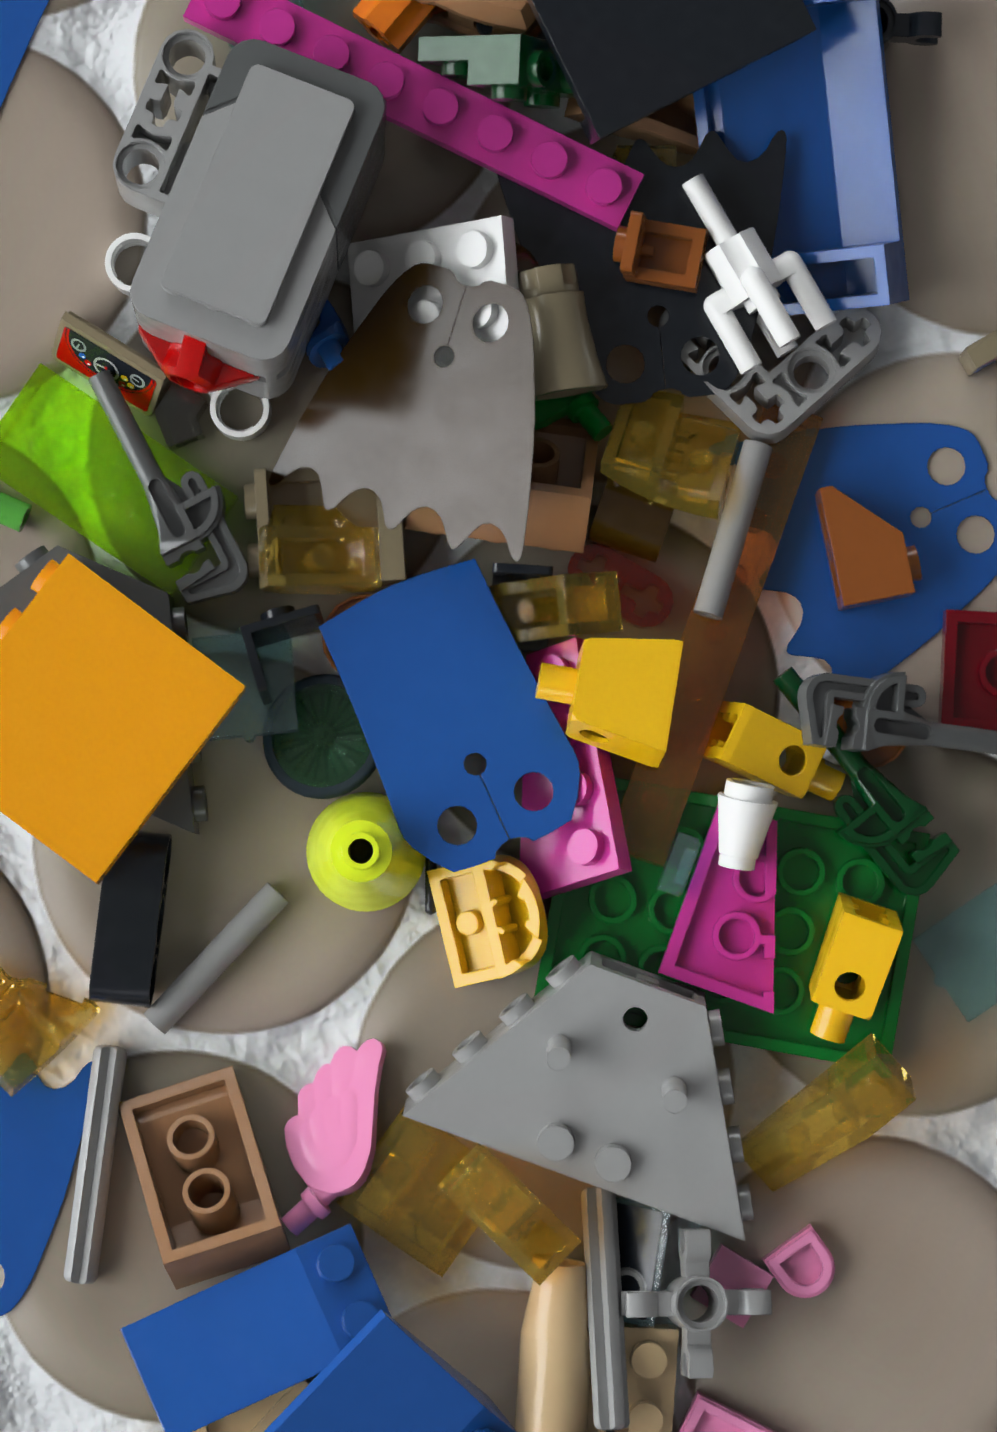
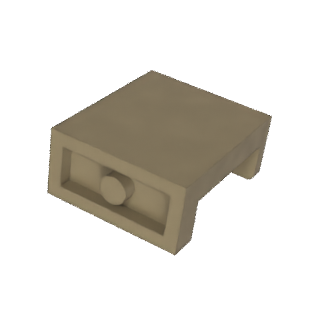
[244,468,407,593]

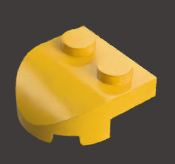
[427,855,548,988]

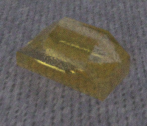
[259,504,382,595]

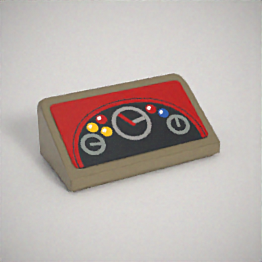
[52,311,173,416]

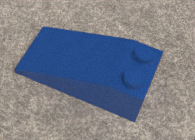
[120,1224,392,1432]

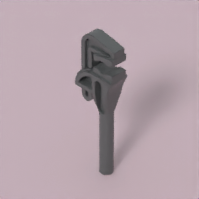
[88,370,249,605]
[797,672,997,755]

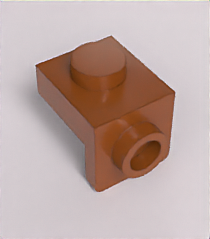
[613,211,709,293]

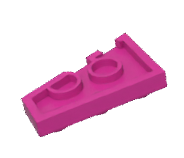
[658,804,777,1014]

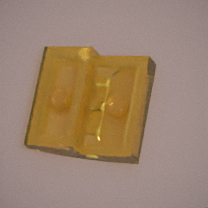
[600,391,741,519]
[336,1105,512,1277]

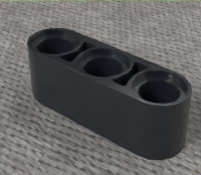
[89,831,172,1008]

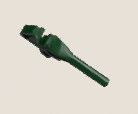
[773,666,960,896]

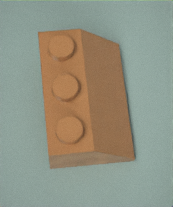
[405,418,598,553]

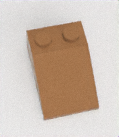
[119,1065,291,1290]

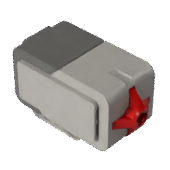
[113,29,386,399]

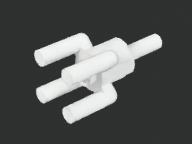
[682,173,837,375]

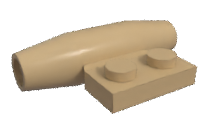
[514,1257,679,1432]

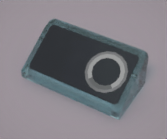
[616,1195,671,1328]

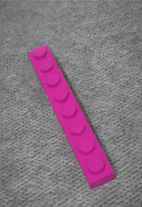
[183,0,644,232]

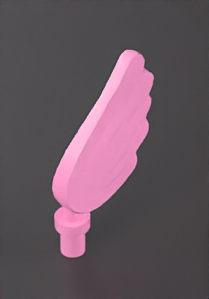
[281,1038,387,1236]

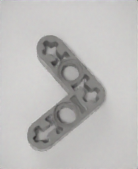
[658,308,882,445]

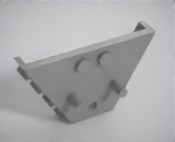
[402,951,754,1241]

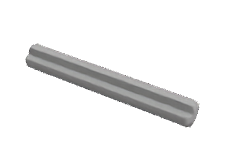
[64,1045,127,1284]
[581,1187,630,1431]

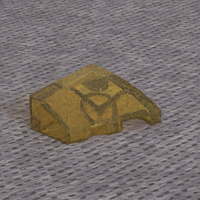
[0,967,100,1097]

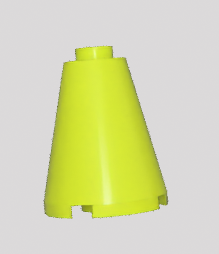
[306,792,426,912]

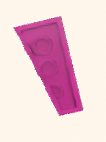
[520,637,632,900]

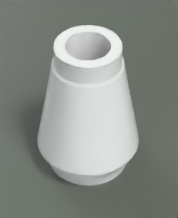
[718,778,778,871]

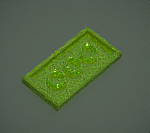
[0,363,239,596]

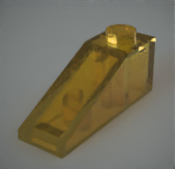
[741,1033,916,1192]

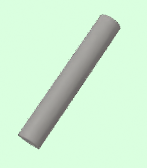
[693,439,773,620]
[144,882,289,1034]

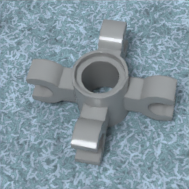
[620,1228,772,1379]

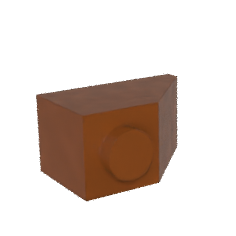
[815,486,922,611]

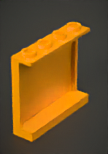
[0,553,246,885]

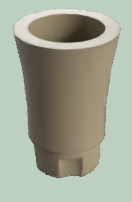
[518,263,608,401]

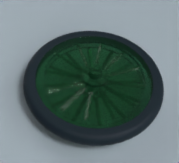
[263,674,377,799]

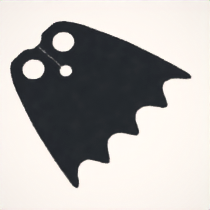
[497,130,787,405]

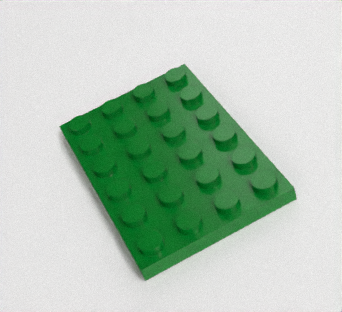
[534,777,930,1072]

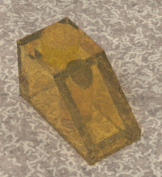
[488,571,623,644]

